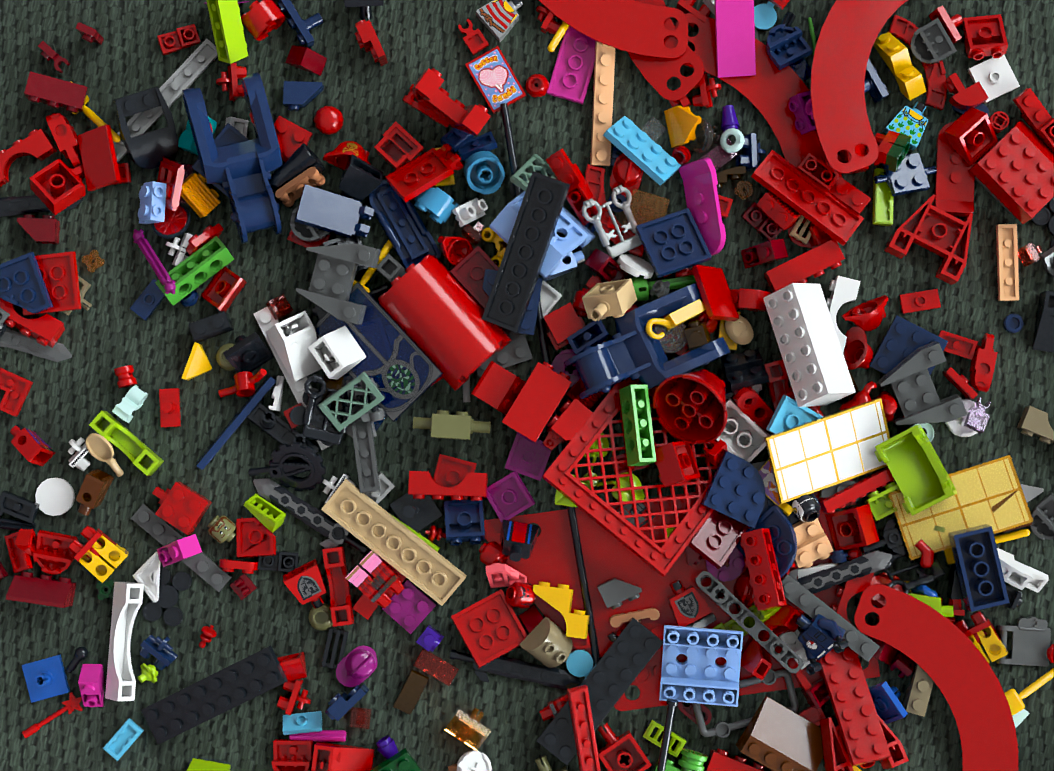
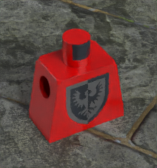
[283,559,326,609]
[668,580,712,627]

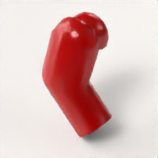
[914,539,934,568]

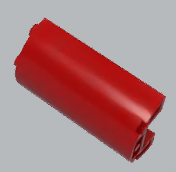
[378,254,512,391]

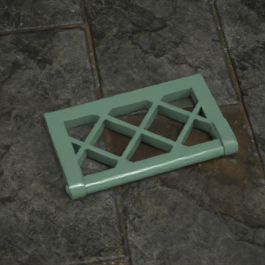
[510,154,557,192]
[318,372,385,432]

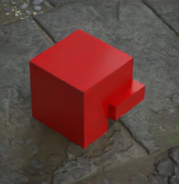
[374,121,424,170]
[543,302,586,351]

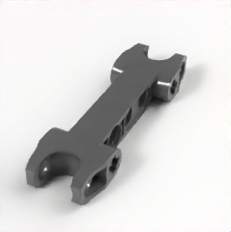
[696,571,804,674]

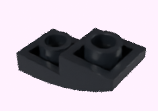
[258,551,299,572]

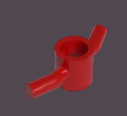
[218,369,267,397]

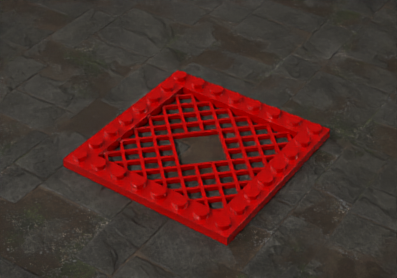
[542,377,718,576]

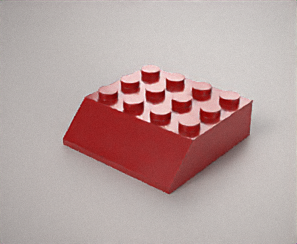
[970,120,1054,224]

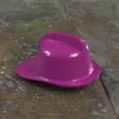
[336,645,378,687]

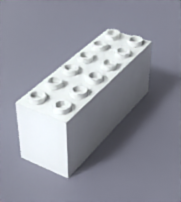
[763,283,856,407]

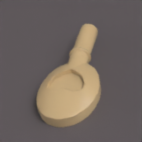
[724,315,754,345]
[85,433,124,477]

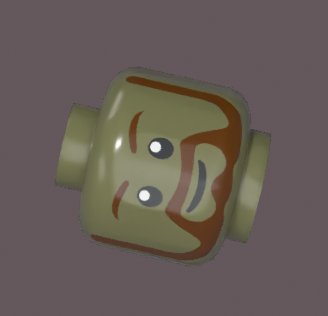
[207,515,236,543]

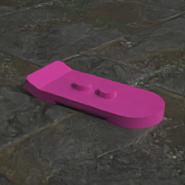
[679,157,726,256]

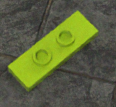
[872,168,894,227]

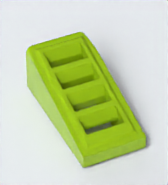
[244,493,286,533]
[643,720,686,758]

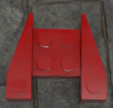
[412,68,491,135]
[884,194,973,285]
[820,714,909,771]

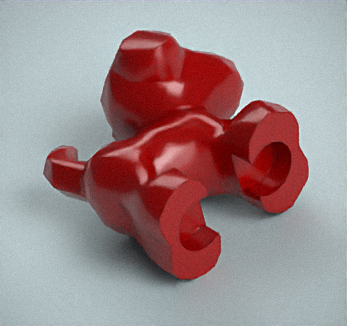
[839,381,898,423]

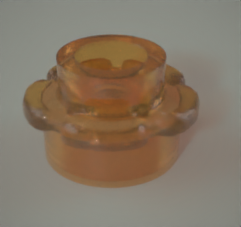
[735,181,753,199]

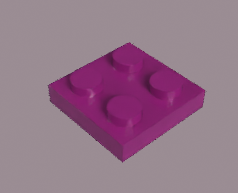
[504,432,552,481]
[487,471,536,522]
[382,580,436,634]

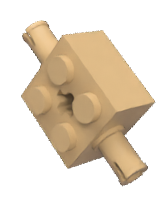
[582,279,637,321]

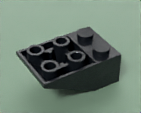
[1032,291,1054,353]

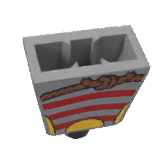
[476,0,523,42]

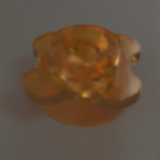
[82,250,105,272]

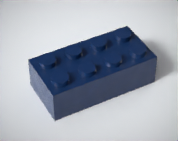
[948,524,1010,612]

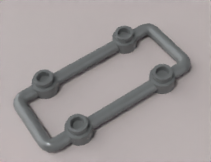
[692,669,799,738]

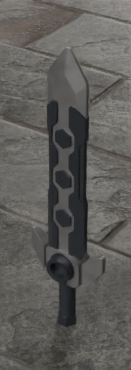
[253,478,369,555]
[788,551,892,594]

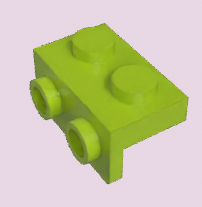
[865,481,900,522]

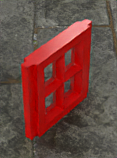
[157,158,185,211]

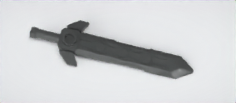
[0,328,72,362]

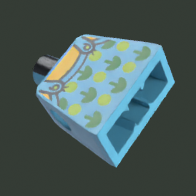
[882,101,928,151]

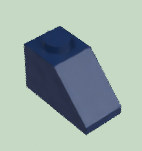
[283,81,324,111]
[567,319,609,355]

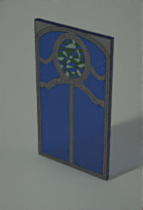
[314,282,443,422]

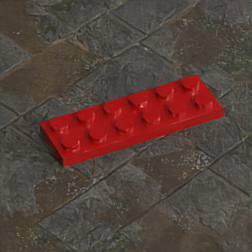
[751,150,864,246]
[818,646,891,767]

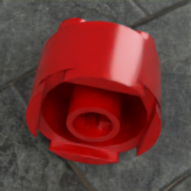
[241,0,286,41]

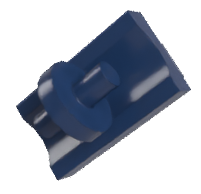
[735,133,766,171]
[140,635,178,670]

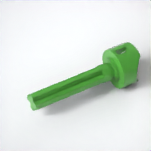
[632,275,696,302]

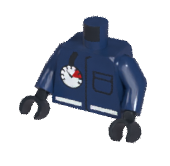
[795,614,848,675]

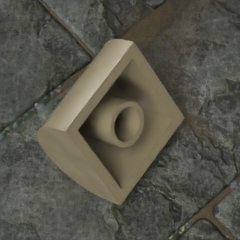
[519,617,573,668]

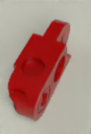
[46,113,82,167]
[969,333,998,393]
[733,386,774,431]

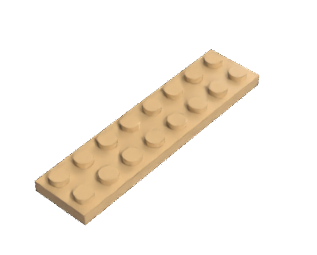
[321,479,467,606]

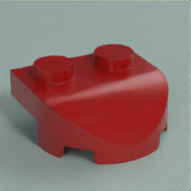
[33,530,78,574]
[271,739,313,771]

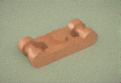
[275,167,326,207]
[609,608,660,628]

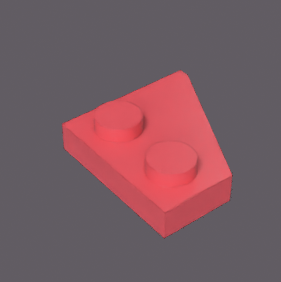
[486,563,527,588]

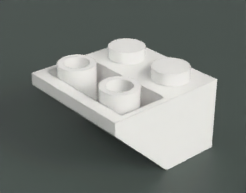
[308,326,367,380]

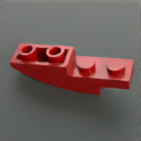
[1013,88,1054,153]
[545,148,598,226]
[798,153,871,215]

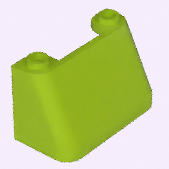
[874,425,957,516]

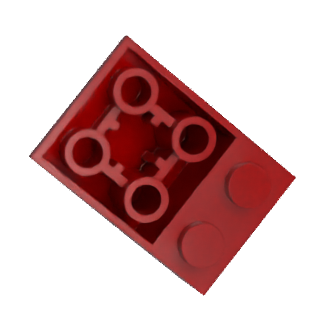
[311,742,375,771]

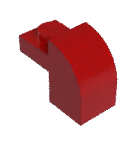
[946,73,989,110]
[730,288,772,312]

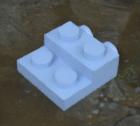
[138,181,167,224]

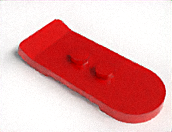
[934,121,975,217]

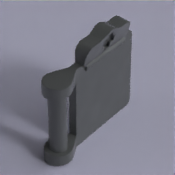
[995,616,1051,667]

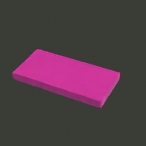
[715,0,756,78]
[547,26,596,105]

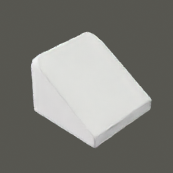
[225,117,249,137]

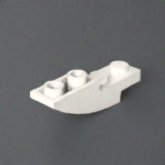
[997,548,1049,593]

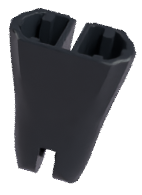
[268,143,325,191]

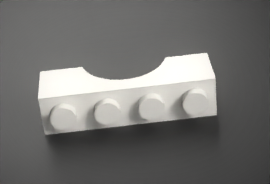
[826,276,860,352]

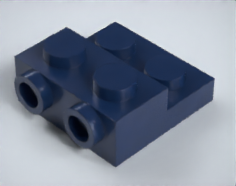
[444,500,485,546]
[325,684,369,721]

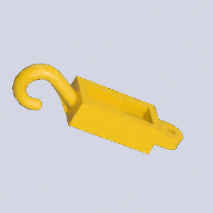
[646,299,706,339]

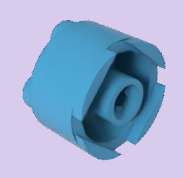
[464,151,505,194]
[414,187,459,224]

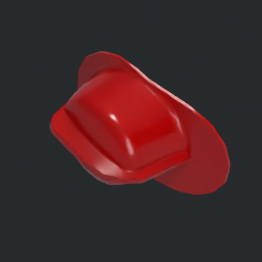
[610,153,643,197]
[843,326,873,370]

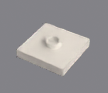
[968,55,1020,104]

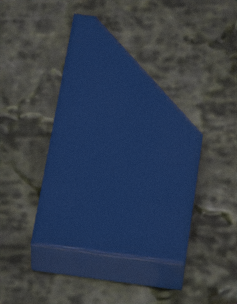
[440,128,475,153]

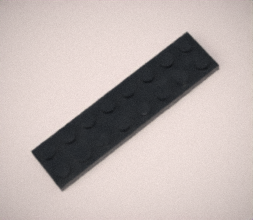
[482,171,570,333]
[536,618,663,765]
[141,645,288,744]

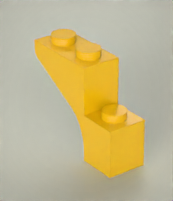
[873,32,926,101]
[533,581,590,639]

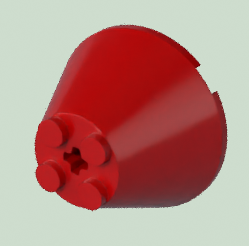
[653,369,727,444]

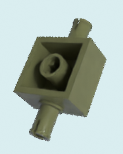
[413,410,491,440]

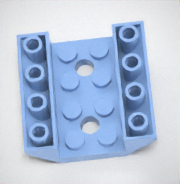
[489,191,596,278]
[659,625,743,707]

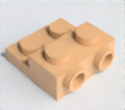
[792,518,833,569]

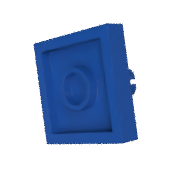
[22,654,70,703]
[869,681,908,724]

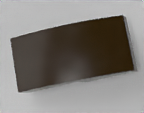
[717,166,746,189]
[393,670,429,715]

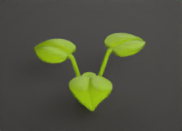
[555,432,644,507]

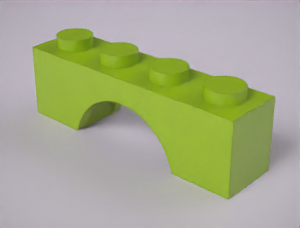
[89,410,164,476]

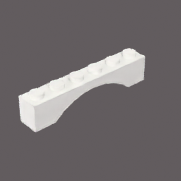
[105,582,144,701]

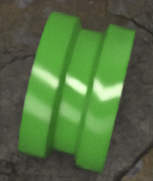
[678,748,708,771]

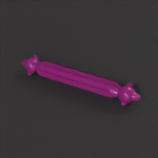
[133,229,176,295]

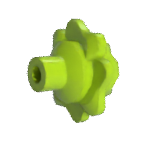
[138,663,158,683]

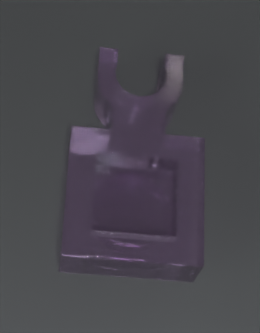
[964,397,991,434]

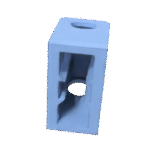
[543,250,585,282]

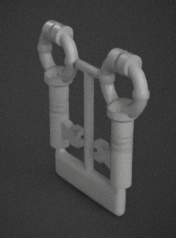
[582,185,642,258]

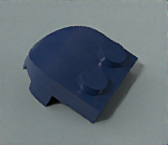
[766,24,812,70]

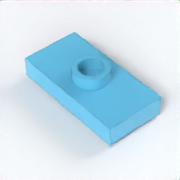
[283,711,322,735]
[103,718,144,761]

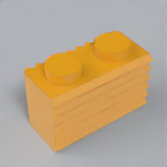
[181,173,221,218]

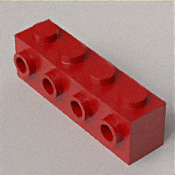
[764,239,845,293]
[740,528,787,611]

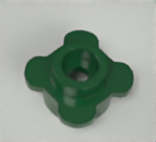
[96,579,114,600]

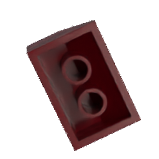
[5,571,76,608]

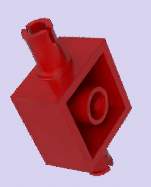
[597,722,652,771]

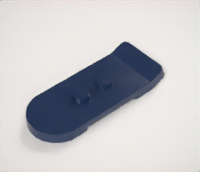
[369,180,440,269]

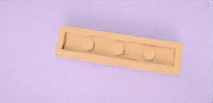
[996,224,1019,301]

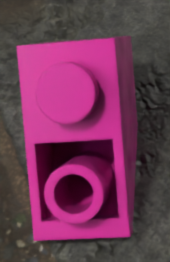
[157,534,202,567]
[78,664,104,707]

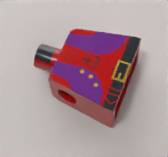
[10,424,56,467]

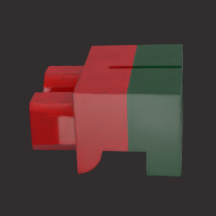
[866,130,911,172]

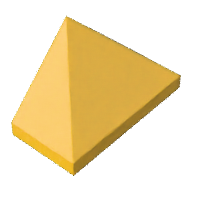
[182,342,212,381]

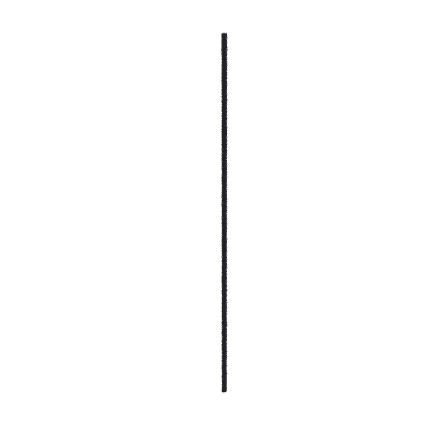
[500,103,600,666]

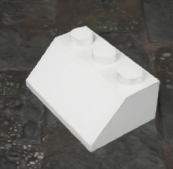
[716,397,771,463]

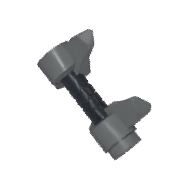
[354,378,386,422]

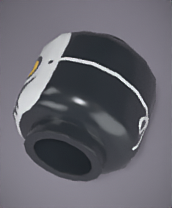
[791,494,821,522]

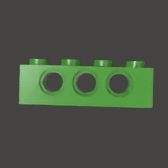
[155,236,234,306]
[619,385,656,466]

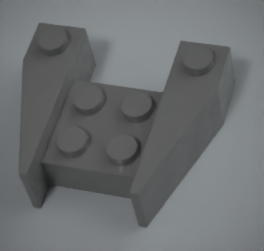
[296,244,381,325]
[877,341,968,425]

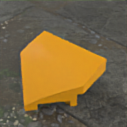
[664,106,702,148]

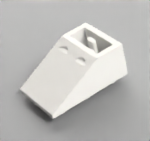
[266,311,322,382]

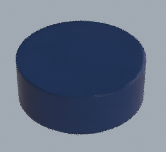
[1003,314,1023,333]

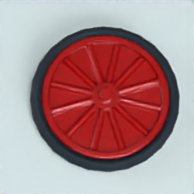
[151,204,191,239]

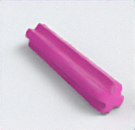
[289,730,347,742]

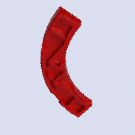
[888,15,947,110]
[585,164,644,257]

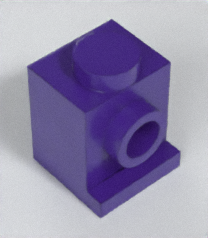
[416,625,444,652]

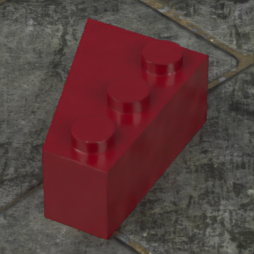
[24,71,88,113]

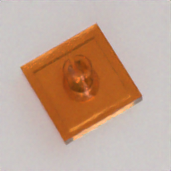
[622,189,670,225]
[444,708,491,751]

